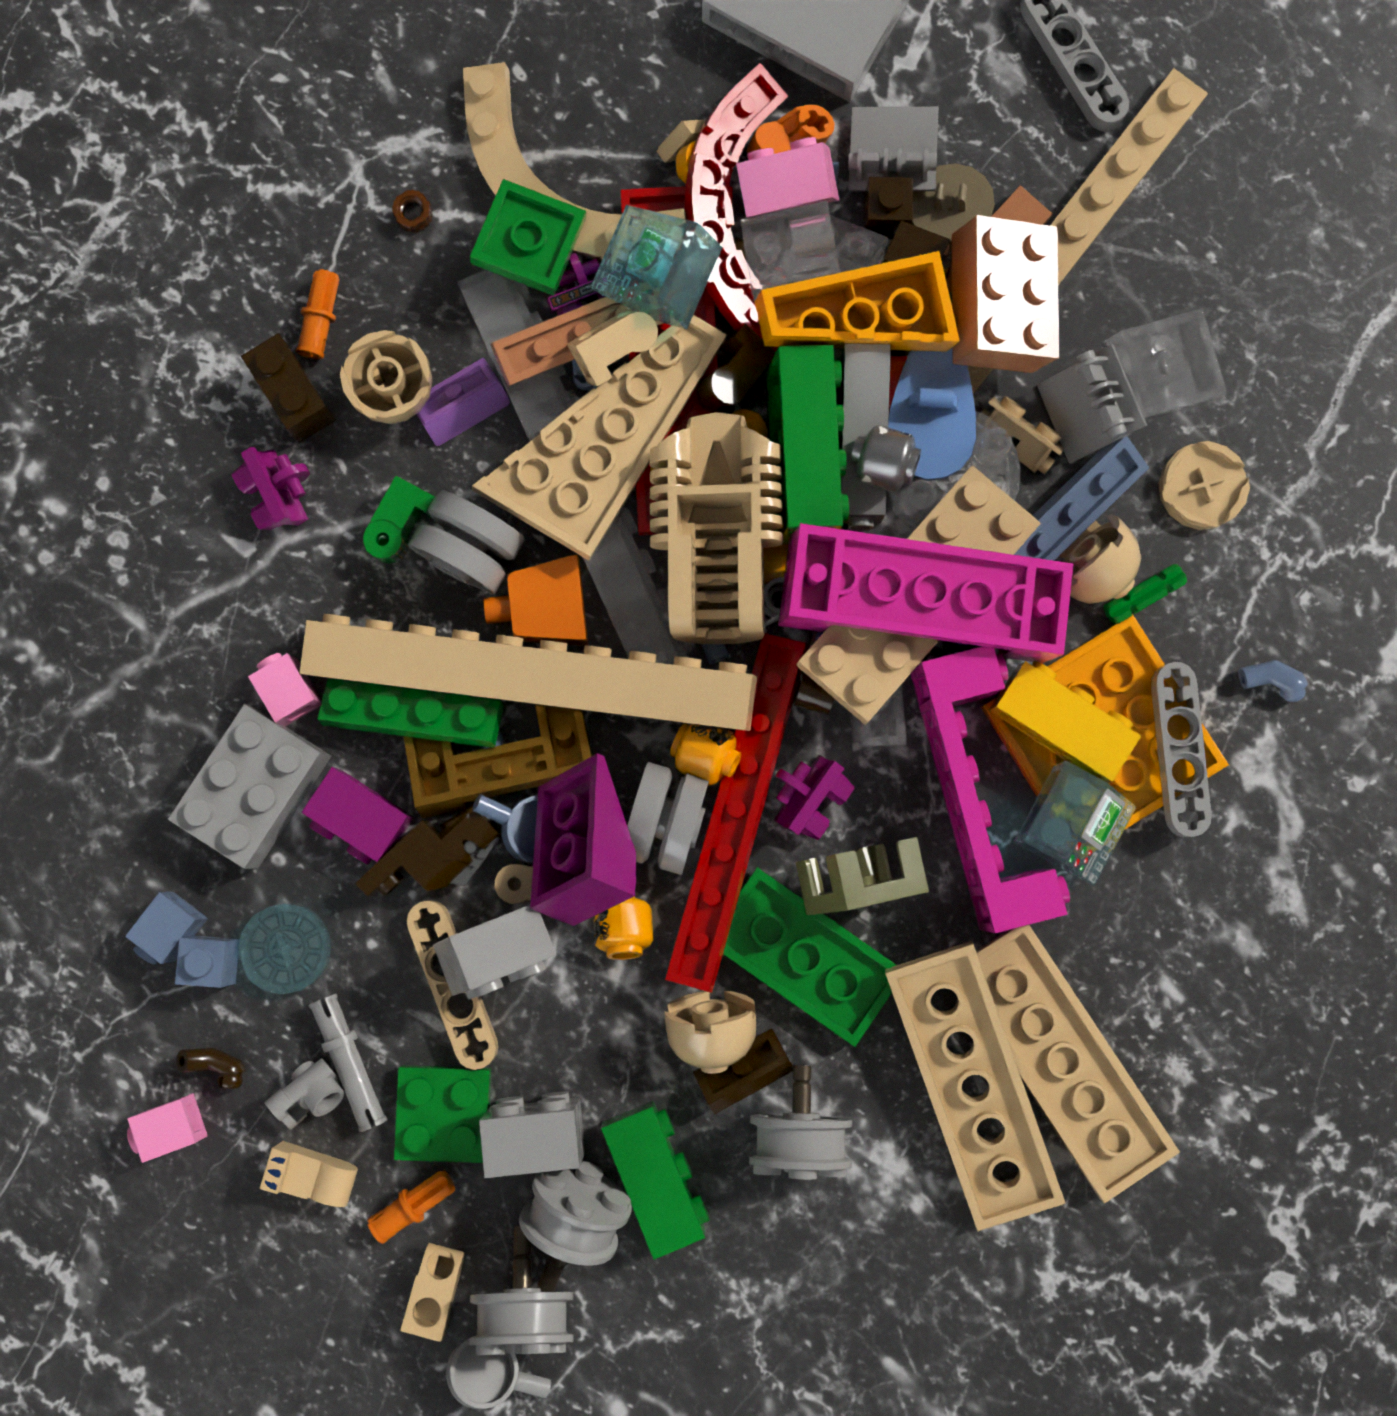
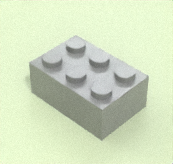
[168,704,332,869]

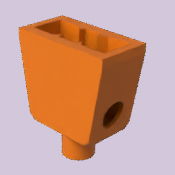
[484,555,589,645]

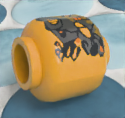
[670,723,741,785]
[593,896,653,960]

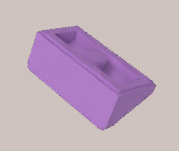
[417,357,510,446]

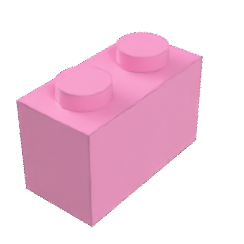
[736,137,839,221]

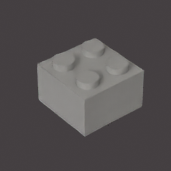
[433,905,556,1000]
[479,1092,585,1178]

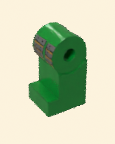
[363,476,435,564]

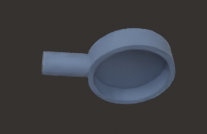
[472,794,538,865]

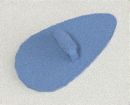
[888,348,976,481]

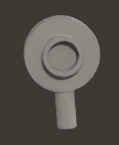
[446,1336,551,1409]

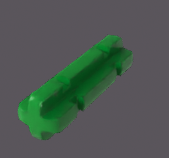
[1103,564,1187,625]

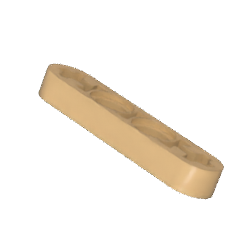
[407,900,498,1070]

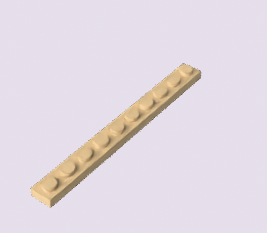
[968,68,1208,395]

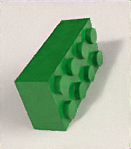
[765,345,849,545]

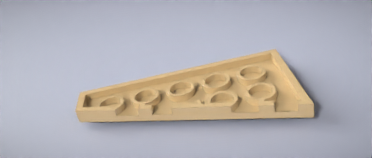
[472,312,727,560]

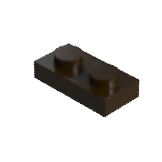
[693,1028,793,1115]

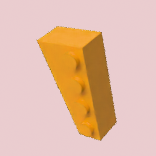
[755,251,960,352]

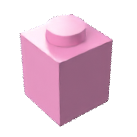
[248,653,322,726]
[127,1093,208,1163]

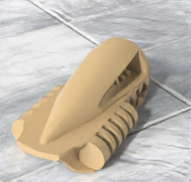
[650,412,783,644]

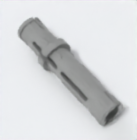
[308,993,387,1132]

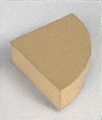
[656,120,706,163]

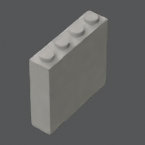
[702,0,910,102]

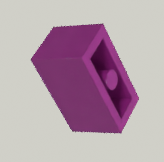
[301,767,415,865]

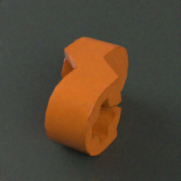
[747,105,835,154]

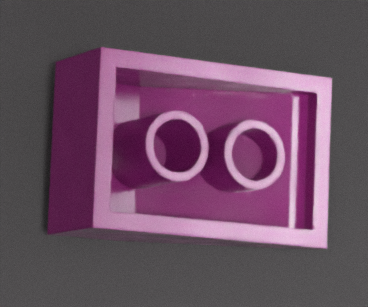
[530,753,636,926]

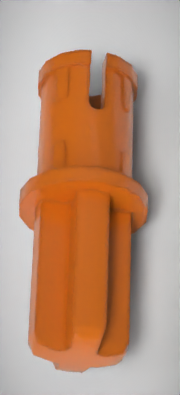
[295,269,340,360]
[367,1171,456,1244]

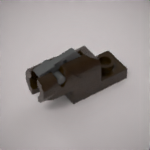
[355,803,501,897]

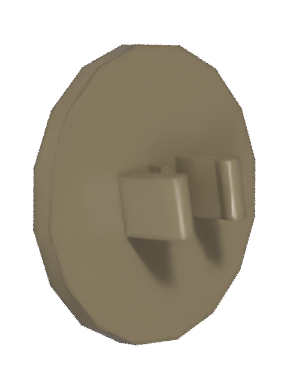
[912,163,995,244]

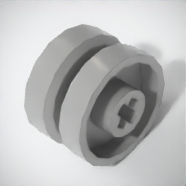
[408,490,525,594]
[627,762,709,875]

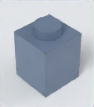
[125,891,208,965]
[175,936,240,988]

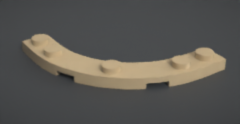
[463,62,689,264]

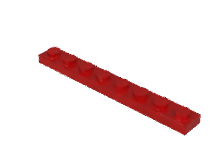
[665,634,808,993]

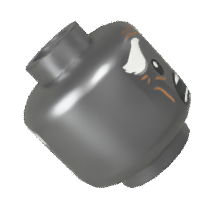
[850,425,921,491]

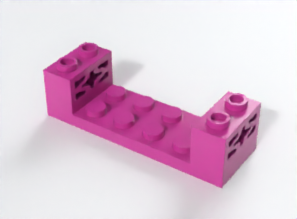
[778,523,1074,663]
[910,646,1070,933]

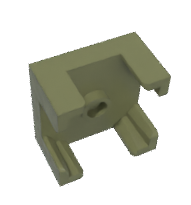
[795,837,929,915]

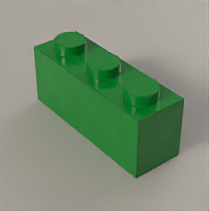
[601,1101,710,1260]

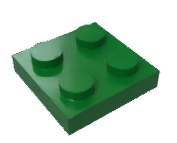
[470,179,586,296]
[394,1065,491,1163]

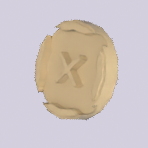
[1158,441,1250,530]

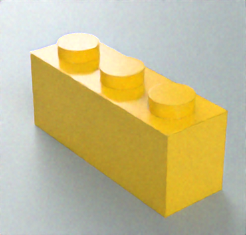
[988,661,1141,784]

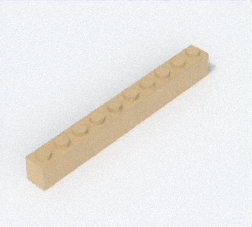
[299,614,757,731]

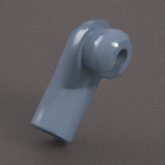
[1238,660,1308,702]

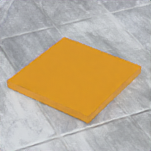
[981,614,1229,858]

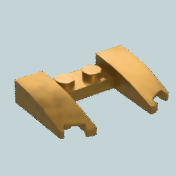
[404,691,592,818]

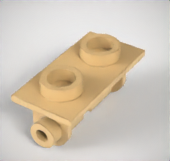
[976,396,1064,475]

